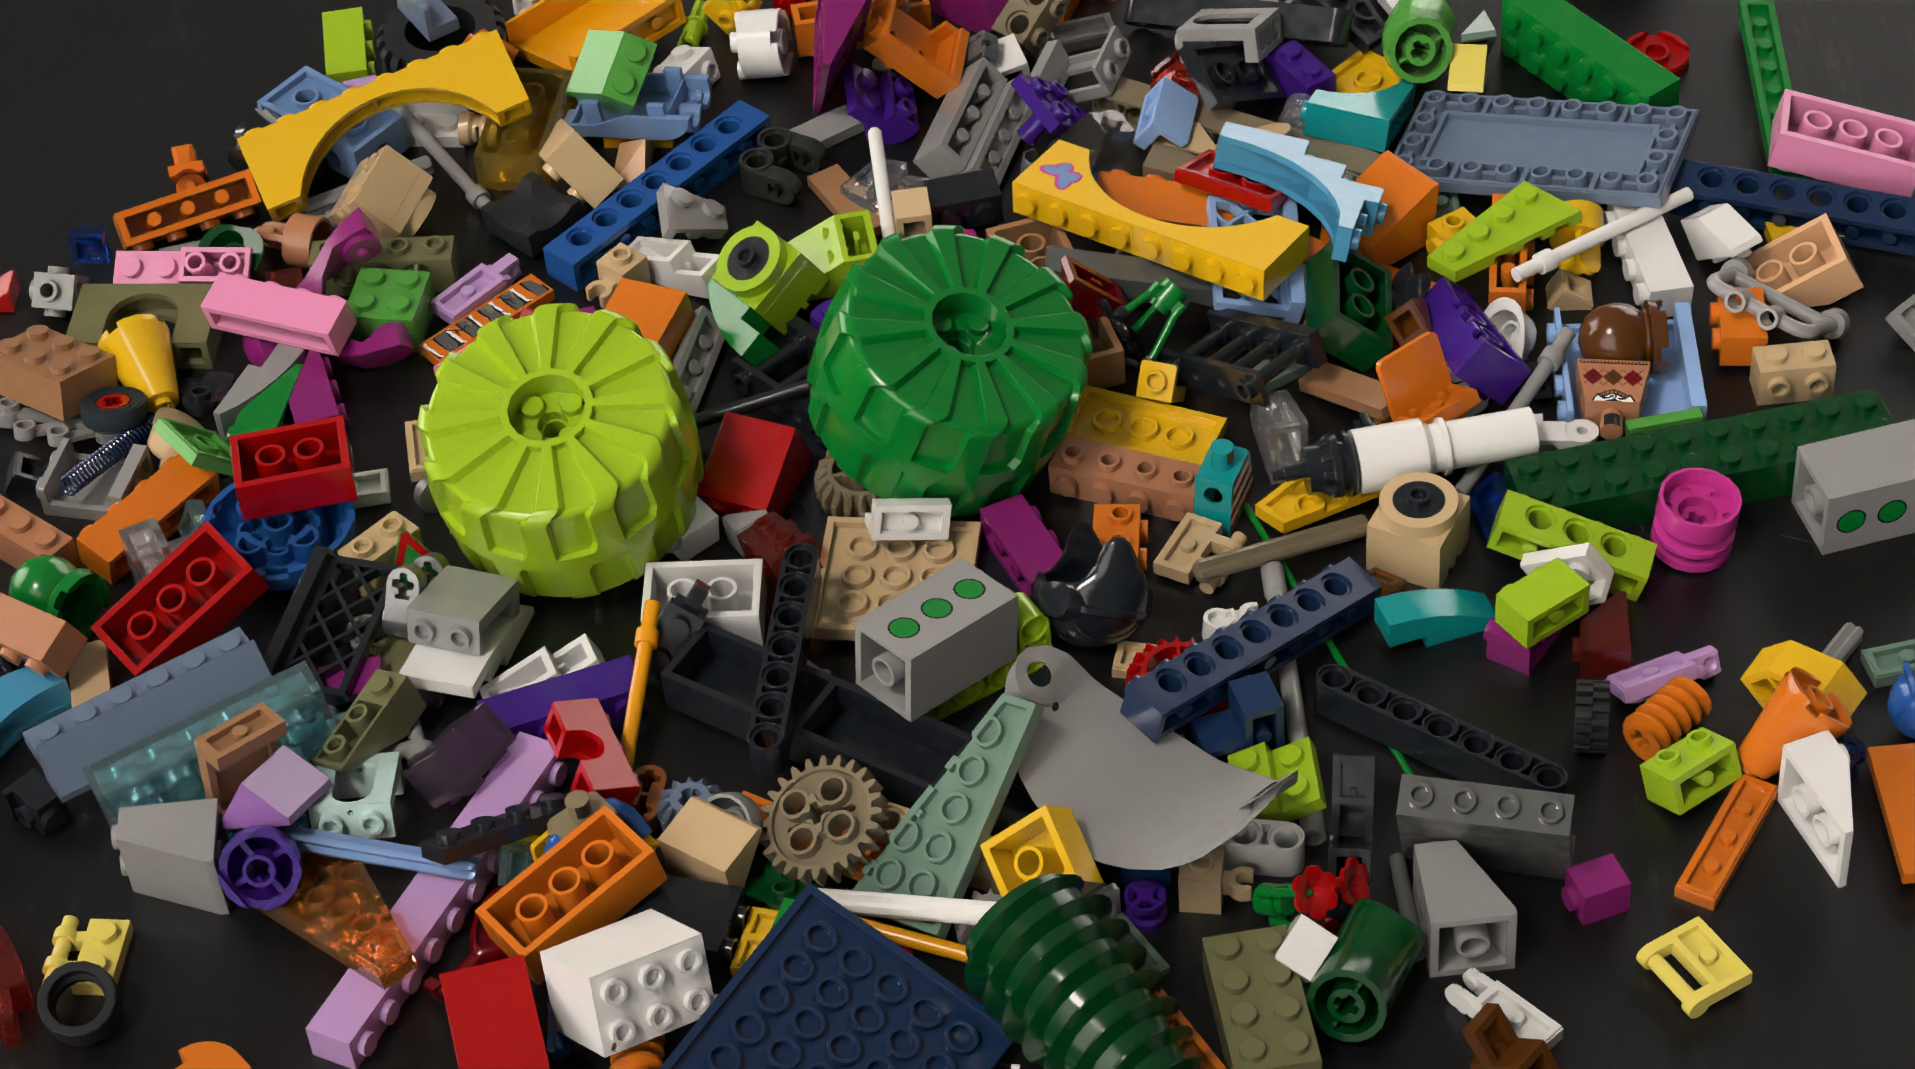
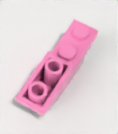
[113,247,253,284]

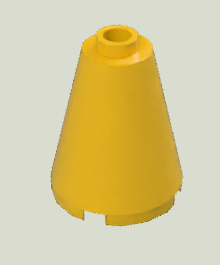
[98,314,180,416]

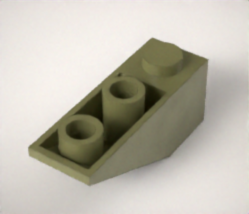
[312,668,427,772]

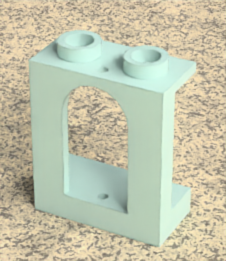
[308,751,405,839]

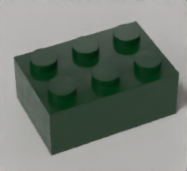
[1306,240,1393,373]

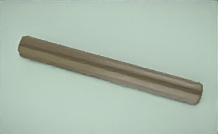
[1192,514,1368,583]

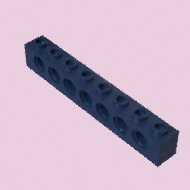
[1669,159,1915,256]
[1120,557,1383,743]

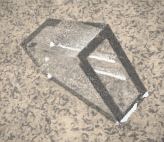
[1250,389,1308,485]

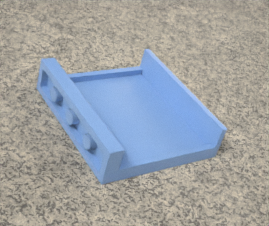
[1546,302,1707,437]

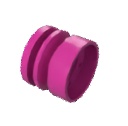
[1649,467,1742,573]

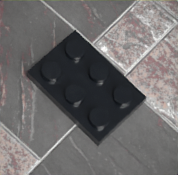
[1178,41,1285,111]

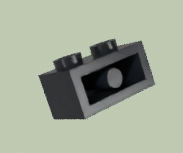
[923,168,1004,229]

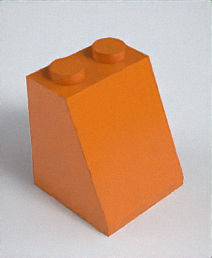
[1320,150,1439,266]

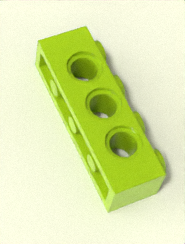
[1487,490,1657,602]

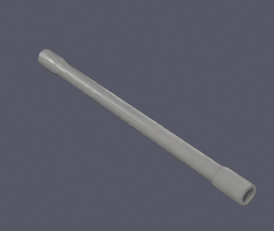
[1260,561,1326,846]

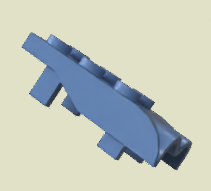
[564,66,712,140]

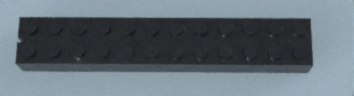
[660,622,1039,836]

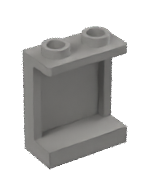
[36,438,155,521]
[406,565,520,656]

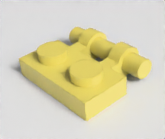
[42,915,134,996]

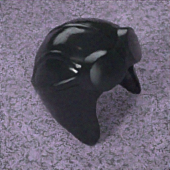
[1031,520,1153,648]

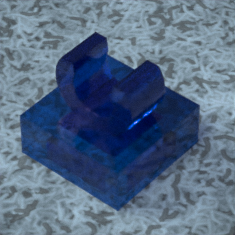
[67,224,112,264]

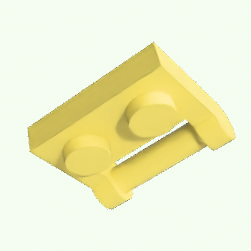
[1636,916,1753,1019]

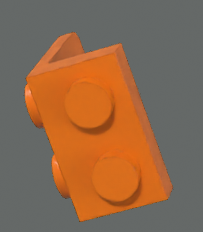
[1376,331,1481,424]

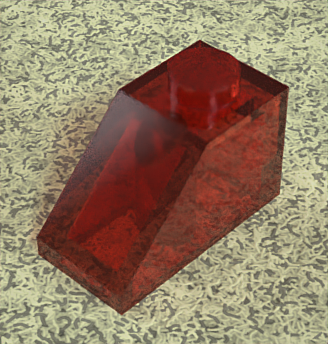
[1571,591,1631,678]

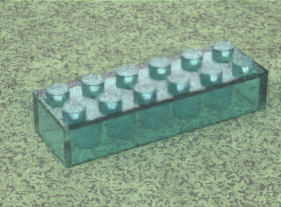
[82,660,337,827]

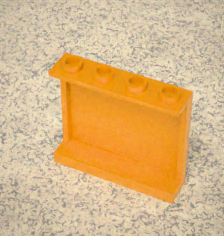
[505,0,687,80]

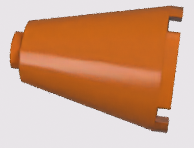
[1737,667,1852,780]

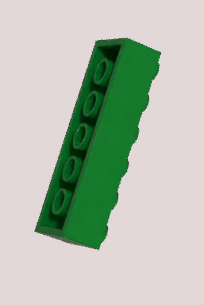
[1500,0,1680,107]

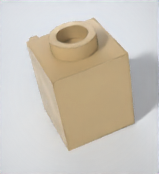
[891,187,933,237]
[585,242,651,309]
[1178,849,1254,915]

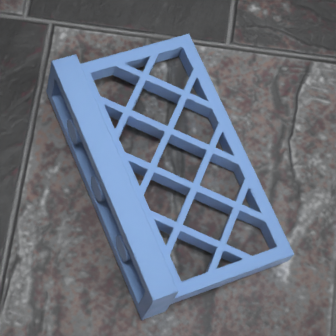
[1206,195,1306,324]

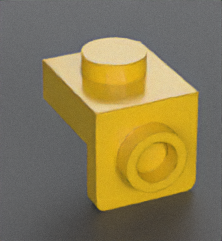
[1136,360,1186,405]

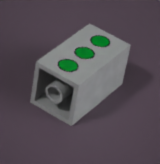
[1791,419,1915,555]
[855,558,1018,722]

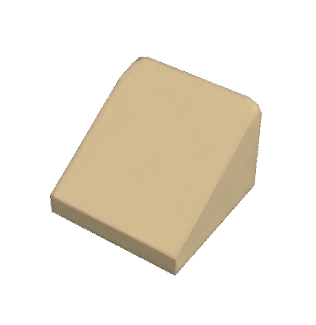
[1545,269,1594,311]

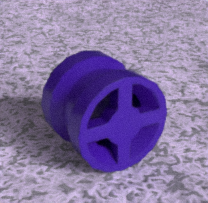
[1124,878,1168,932]

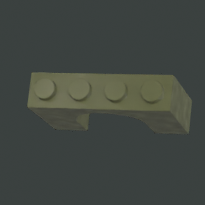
[66,283,224,369]

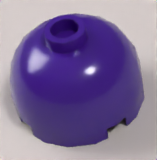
[218,825,303,910]

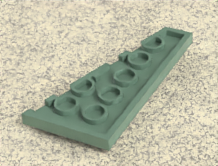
[846,693,1044,940]

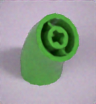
[1382,0,1456,83]

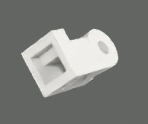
[1534,414,1599,453]

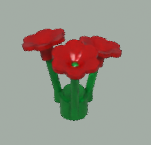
[1252,857,1370,936]

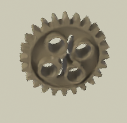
[759,755,889,887]

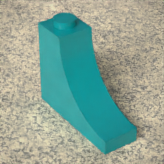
[1300,79,1417,152]

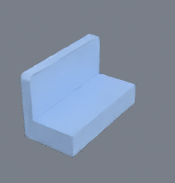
[1133,76,1199,150]

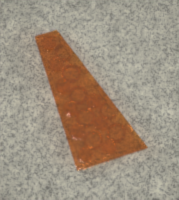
[255,852,418,990]

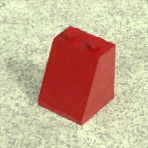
[697,411,814,525]

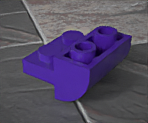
[843,62,919,145]

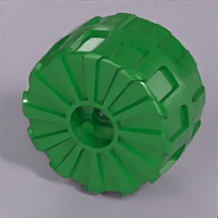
[807,225,1092,517]

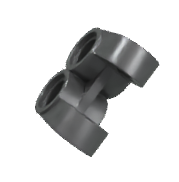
[382,552,450,638]

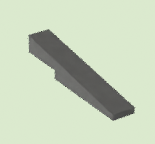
[1045,246,1269,312]

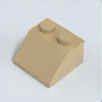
[539,118,624,209]

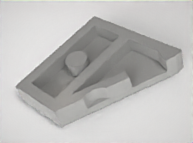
[656,183,728,239]

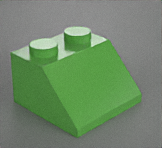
[565,30,657,115]

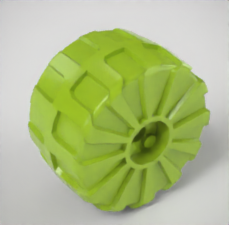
[417,303,704,599]

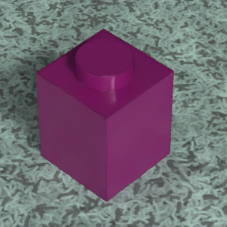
[1561,853,1631,926]

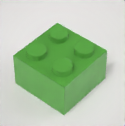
[348,267,436,353]

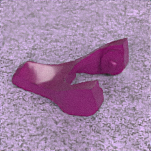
[242,207,414,369]

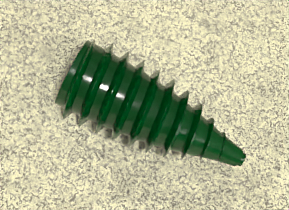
[964,873,1204,1069]

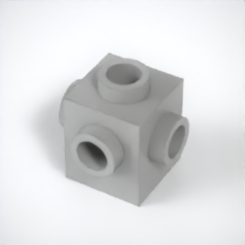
[29,266,89,318]

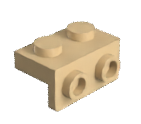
[337,511,423,597]

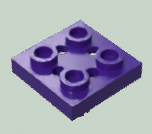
[1011,74,1095,146]

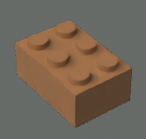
[0,325,118,422]

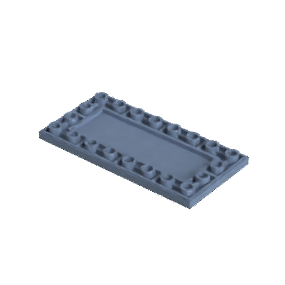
[1394,90,1701,208]

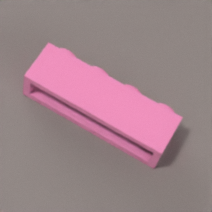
[200,272,357,357]

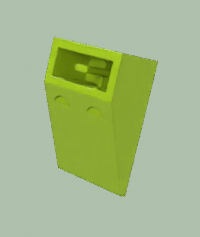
[787,209,878,301]

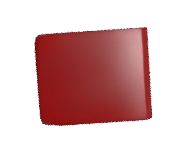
[0,270,20,313]

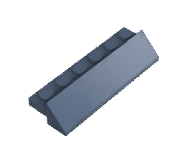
[22,627,280,803]

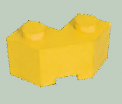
[1740,640,1867,717]

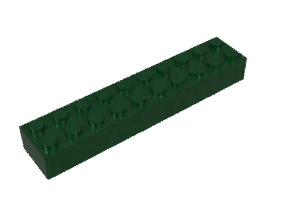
[1503,388,1895,529]

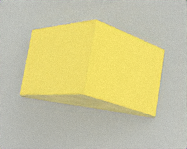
[1448,43,1487,93]

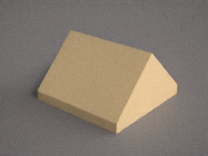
[657,796,763,890]

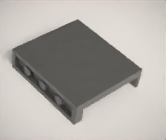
[1396,774,1576,879]

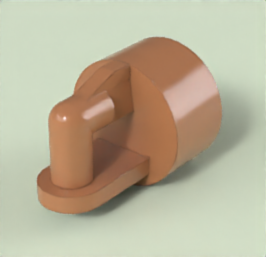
[254,213,333,269]

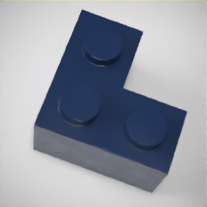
[1190,671,1284,764]

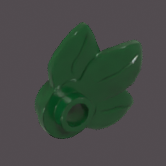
[744,860,820,910]

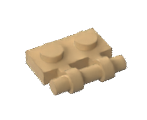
[1153,512,1247,594]

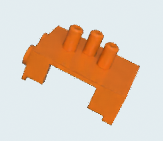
[864,0,970,99]

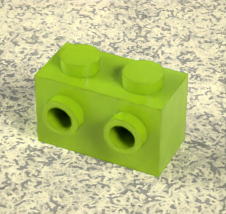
[1495,557,1590,649]
[1639,727,1742,816]

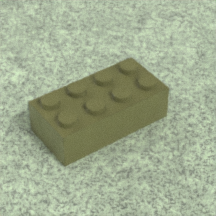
[1202,924,1322,1069]

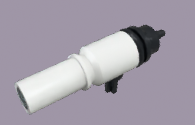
[1272,406,1539,498]

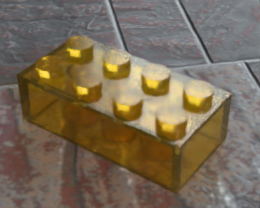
[473,67,578,190]

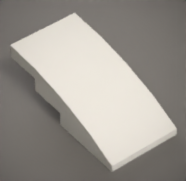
[399,604,534,699]

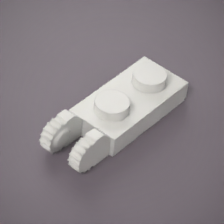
[1444,967,1564,1050]

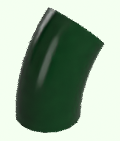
[1306,898,1427,1042]

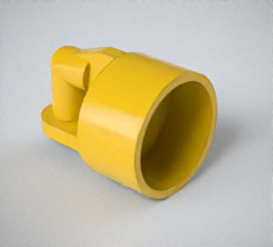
[1549,200,1605,276]

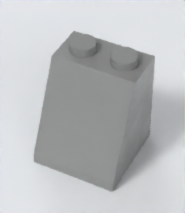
[111,798,230,915]
[1413,840,1517,978]

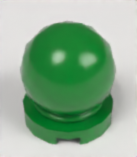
[8,554,110,639]

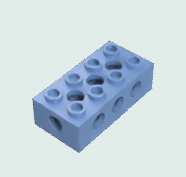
[257,65,410,179]

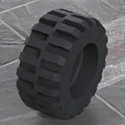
[377,0,509,73]

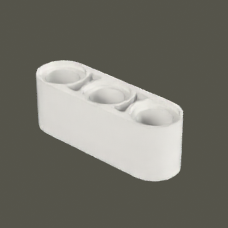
[1215,819,1305,877]

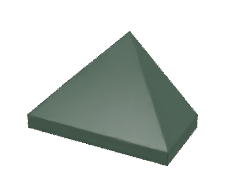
[1458,10,1497,59]

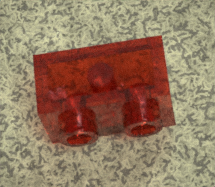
[736,511,823,586]

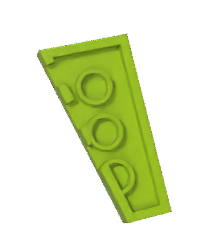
[1427,180,1581,283]

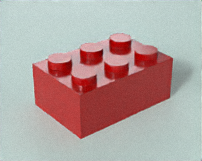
[229,415,358,521]

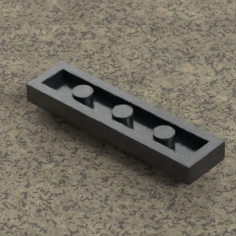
[420,793,566,866]

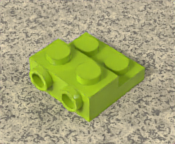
[1227,736,1327,822]

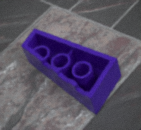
[1424,276,1532,405]

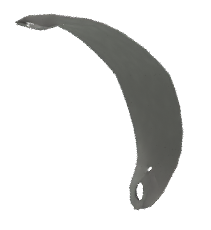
[1005,645,1298,870]

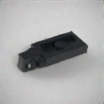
[633,579,711,683]

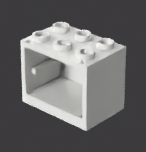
[540,909,714,1058]

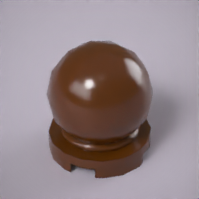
[1578,299,1669,374]

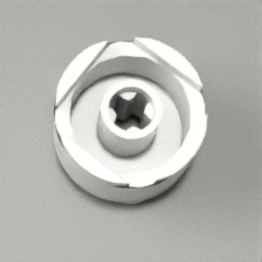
[730,8,793,80]

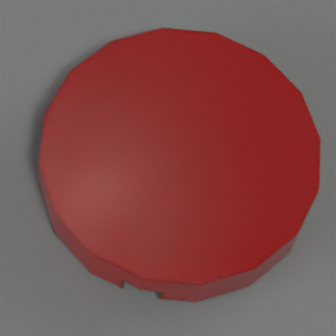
[1626,31,1690,78]

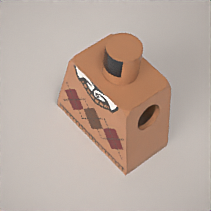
[1575,358,1650,440]

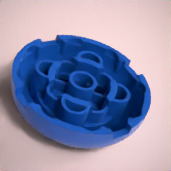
[202,483,356,592]

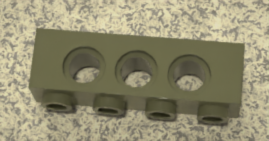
[308,235,461,296]

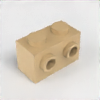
[1749,339,1836,406]

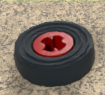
[80,386,148,432]

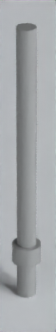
[391,105,491,210]
[1454,327,1576,495]

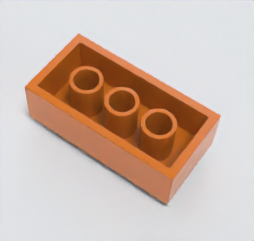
[475,805,668,985]

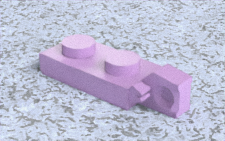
[429,253,522,324]
[1606,645,1721,704]

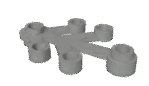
[0,397,123,447]

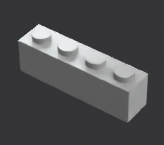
[913,57,1007,179]

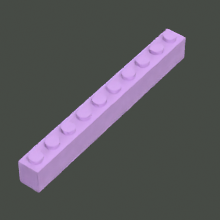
[305,731,568,1069]

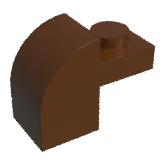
[1462,1003,1560,1069]

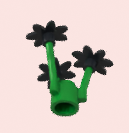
[1099,277,1188,371]

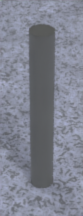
[1388,853,1426,962]

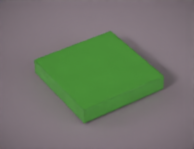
[153,417,234,477]

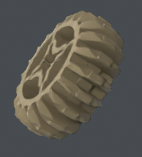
[814,451,883,517]

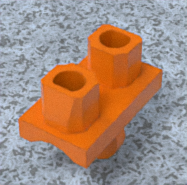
[167,144,209,192]

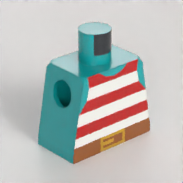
[1194,439,1253,536]

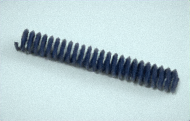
[60,412,155,496]

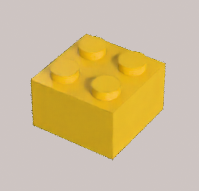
[980,805,1104,897]

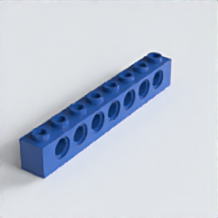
[543,100,771,292]

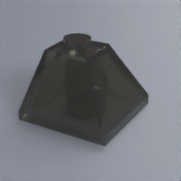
[1048,110,1142,183]

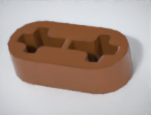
[632,765,669,834]

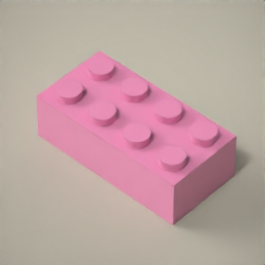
[1767,89,1915,197]

